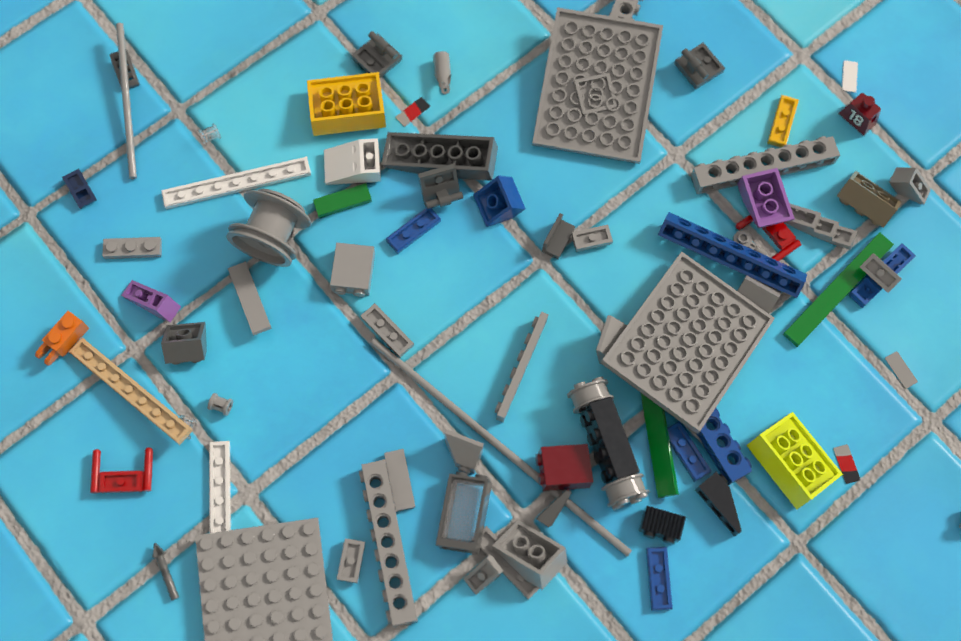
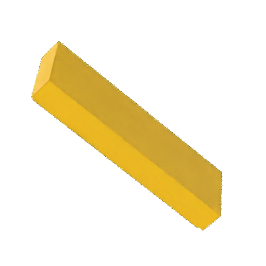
[767,95,799,148]

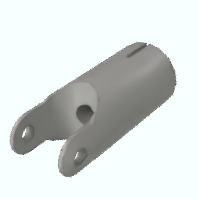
[433,51,451,94]

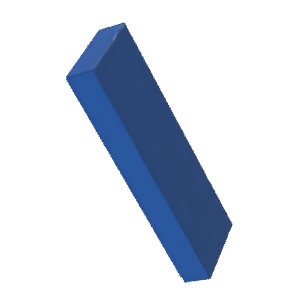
[386,208,441,254]
[668,421,712,482]
[646,547,673,611]

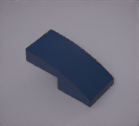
[62,169,97,209]

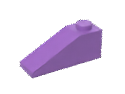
[121,280,181,322]

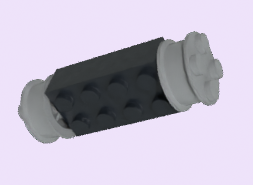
[567,377,650,510]

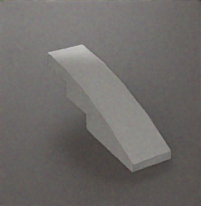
[785,204,857,250]
[228,262,272,336]

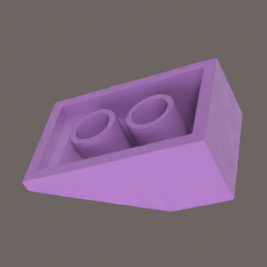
[737,168,795,228]

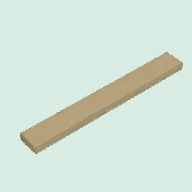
[68,338,193,445]

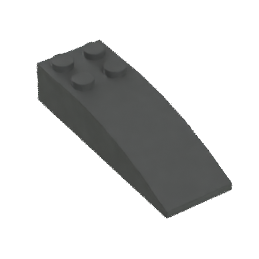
[381,132,498,181]

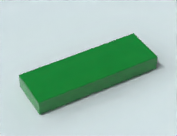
[313,183,372,218]

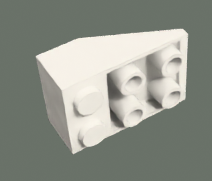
[324,138,381,185]

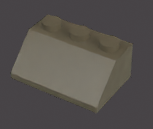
[837,171,902,228]

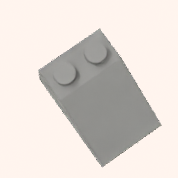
[492,520,567,590]

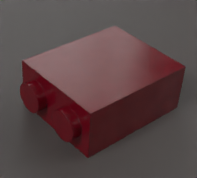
[535,444,593,491]

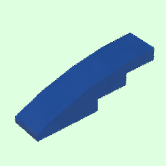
[849,243,916,308]

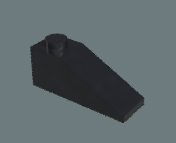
[695,472,742,537]

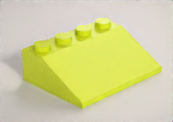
[746,412,843,510]

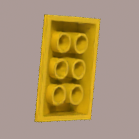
[307,72,386,136]

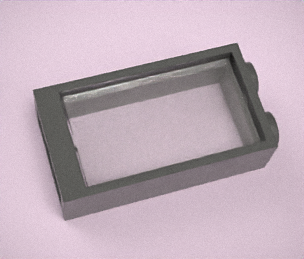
[436,472,492,555]

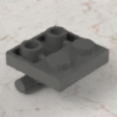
[352,31,402,78]
[674,42,725,89]
[418,163,463,209]

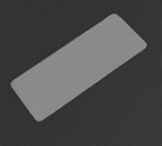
[885,351,918,389]

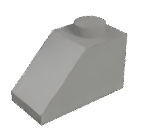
[889,168,931,205]

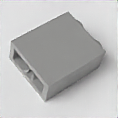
[330,242,375,297]

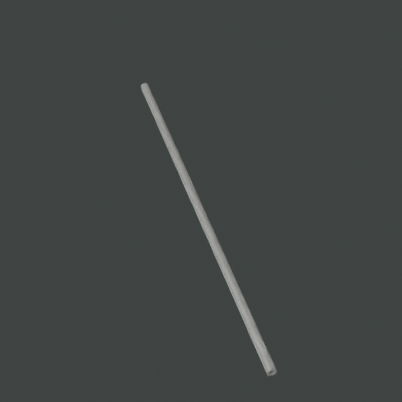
[370,338,632,557]

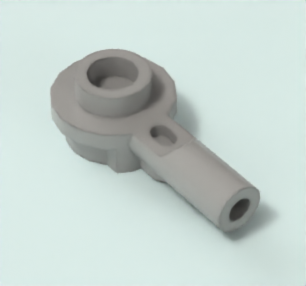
[733,230,767,255]

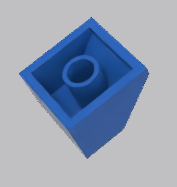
[473,175,526,227]

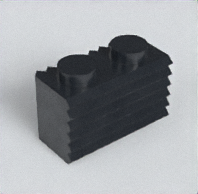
[639,506,686,544]

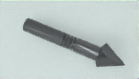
[152,542,179,601]

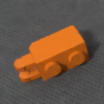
[35,311,89,366]

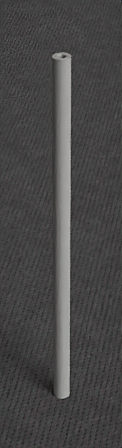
[116,23,137,179]

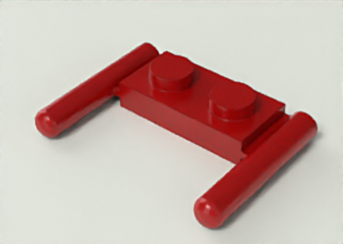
[736,215,801,261]
[90,447,153,493]

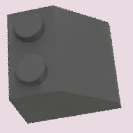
[161,322,207,365]

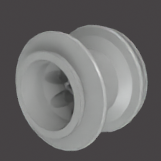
[226,189,311,267]

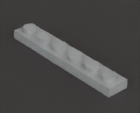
[495,311,549,422]

